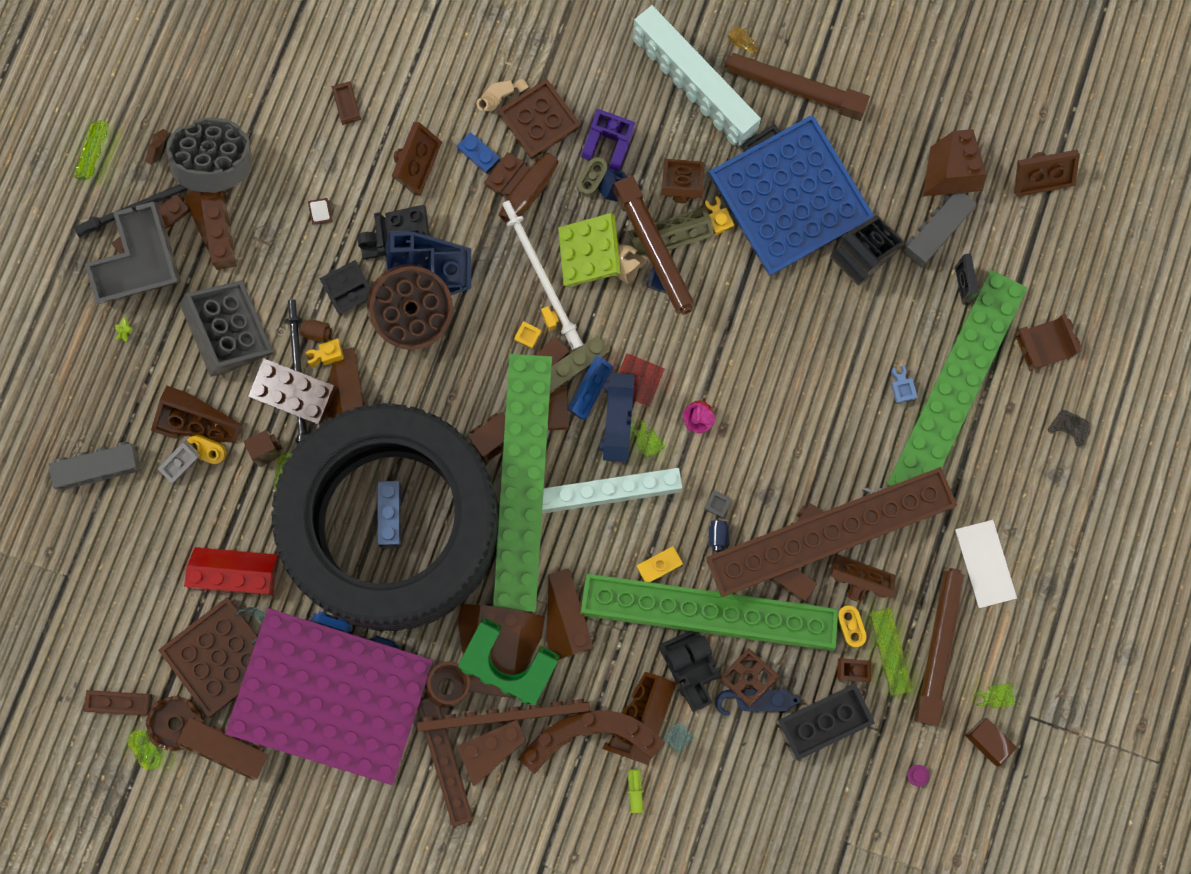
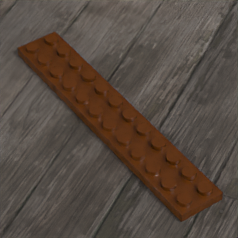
[706,467,957,598]

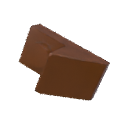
[837,658,871,683]

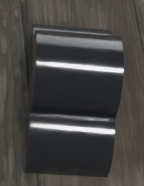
[830,215,905,286]

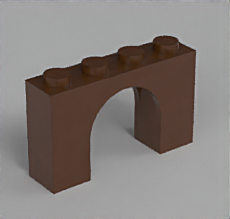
[769,503,823,603]

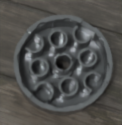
[166,118,252,193]

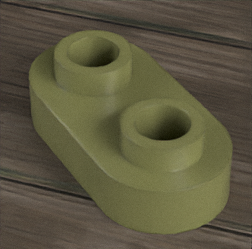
[578,157,607,196]

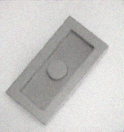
[158,440,201,484]

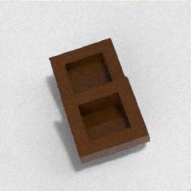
[548,386,569,430]

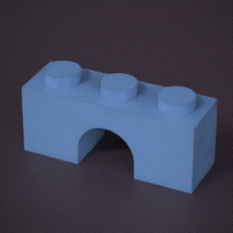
[378,481,402,548]

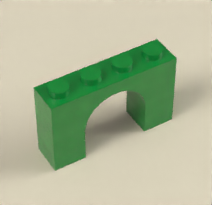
[458,617,559,706]

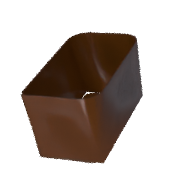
[965,718,1017,767]

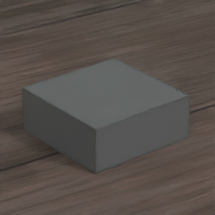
[704,490,732,519]

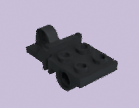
[357,205,430,260]
[658,631,721,712]

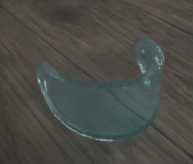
[235,607,265,645]

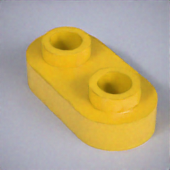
[187,435,227,464]
[838,605,866,648]

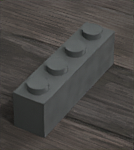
[904,193,977,268]
[49,442,141,491]

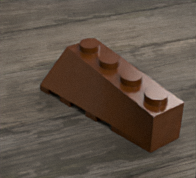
[184,190,237,270]
[602,672,676,765]

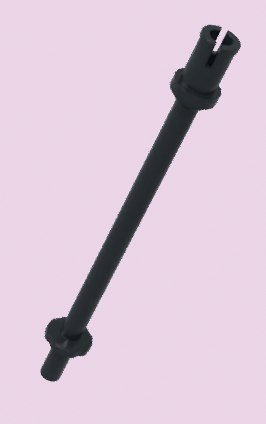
[74,184,188,238]
[284,299,307,446]

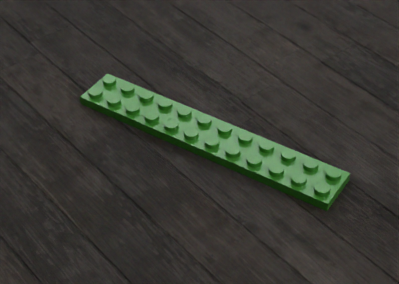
[886,270,1028,487]
[493,354,552,612]
[581,574,838,651]

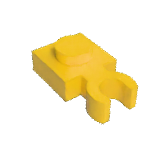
[705,197,734,235]
[306,338,344,367]

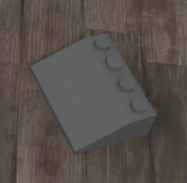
[180,280,273,377]

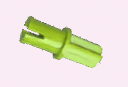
[627,769,644,813]

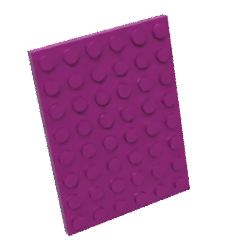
[225,608,433,785]

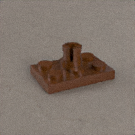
[392,122,442,196]
[1014,150,1080,197]
[661,158,704,204]
[831,554,895,602]

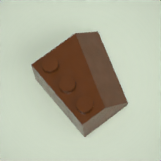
[922,129,987,197]

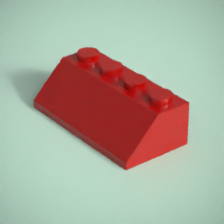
[184,547,279,597]

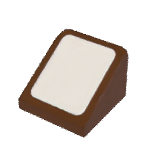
[308,198,333,225]

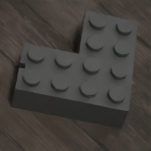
[85,201,181,304]

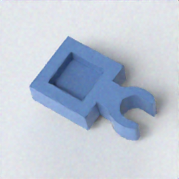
[891,365,918,404]

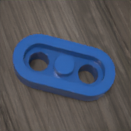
[310,612,353,634]

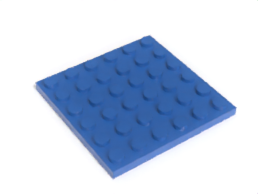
[708,114,874,277]

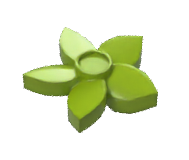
[115,318,133,342]

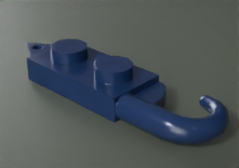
[715,689,801,716]

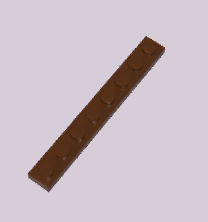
[417,699,591,732]

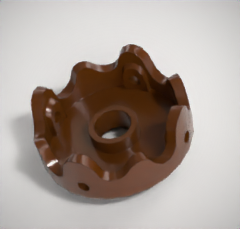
[146,696,202,751]

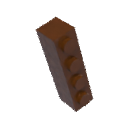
[175,717,268,781]

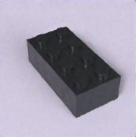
[775,684,875,761]

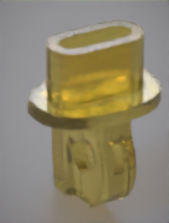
[728,26,757,54]

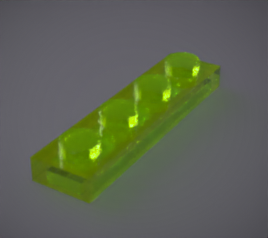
[869,608,913,696]

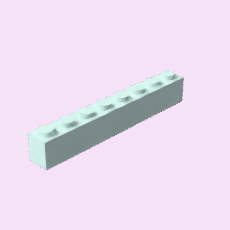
[542,468,682,514]

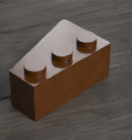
[457,720,526,787]

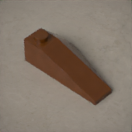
[325,347,365,421]
[151,385,242,442]
[547,568,594,660]

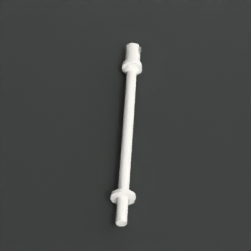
[502,201,584,351]

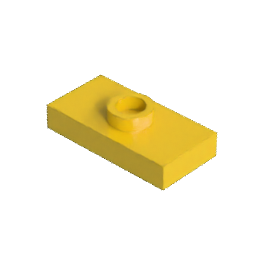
[636,546,683,583]

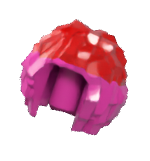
[682,400,716,434]

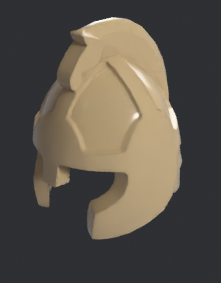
[614,243,648,284]

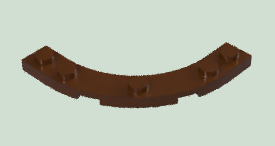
[518,710,665,774]

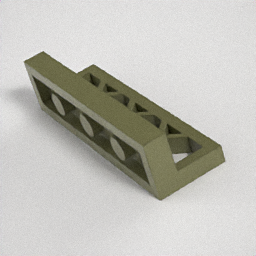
[628,208,714,257]

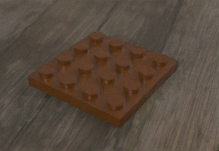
[158,597,258,718]

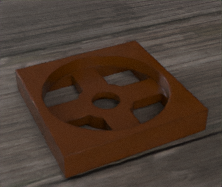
[719,648,780,708]

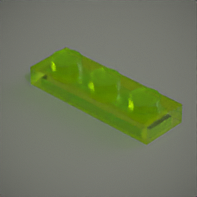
[73,120,108,180]

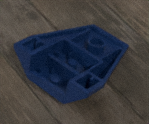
[386,230,471,311]

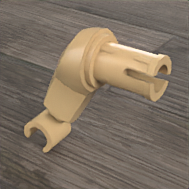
[476,79,529,111]

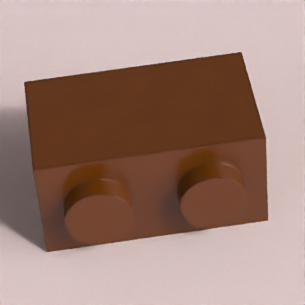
[243,430,283,467]

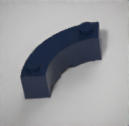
[599,372,635,462]

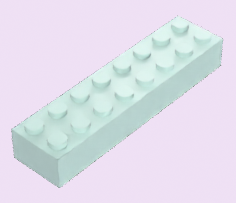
[633,5,761,149]

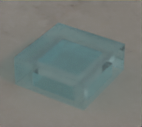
[663,722,694,753]

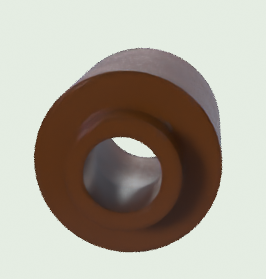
[300,319,333,343]

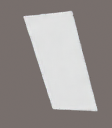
[955,520,1017,608]

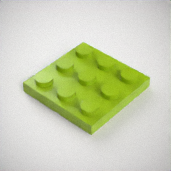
[558,213,621,287]

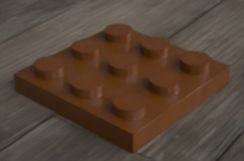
[497,78,581,160]

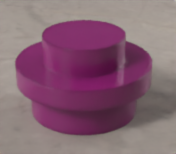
[907,765,929,787]

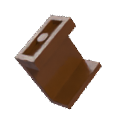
[1015,314,1081,372]

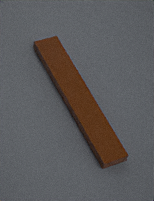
[418,698,474,827]

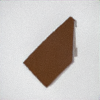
[145,129,168,165]

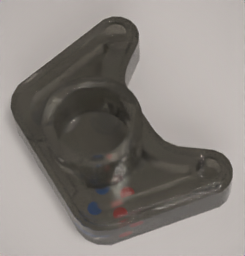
[1047,410,1089,447]

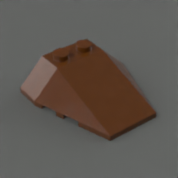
[458,604,545,698]

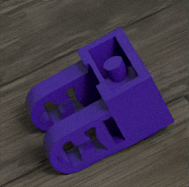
[581,109,636,171]

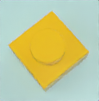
[541,306,559,333]
[514,321,542,350]

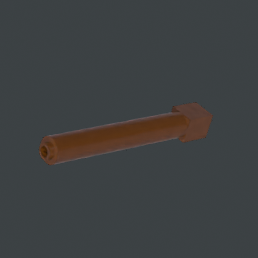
[724,53,870,121]
[613,175,695,315]
[914,568,965,727]

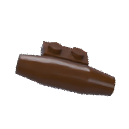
[484,152,559,223]

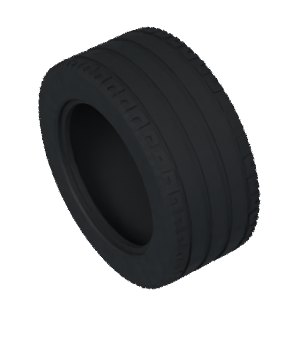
[271,403,499,631]

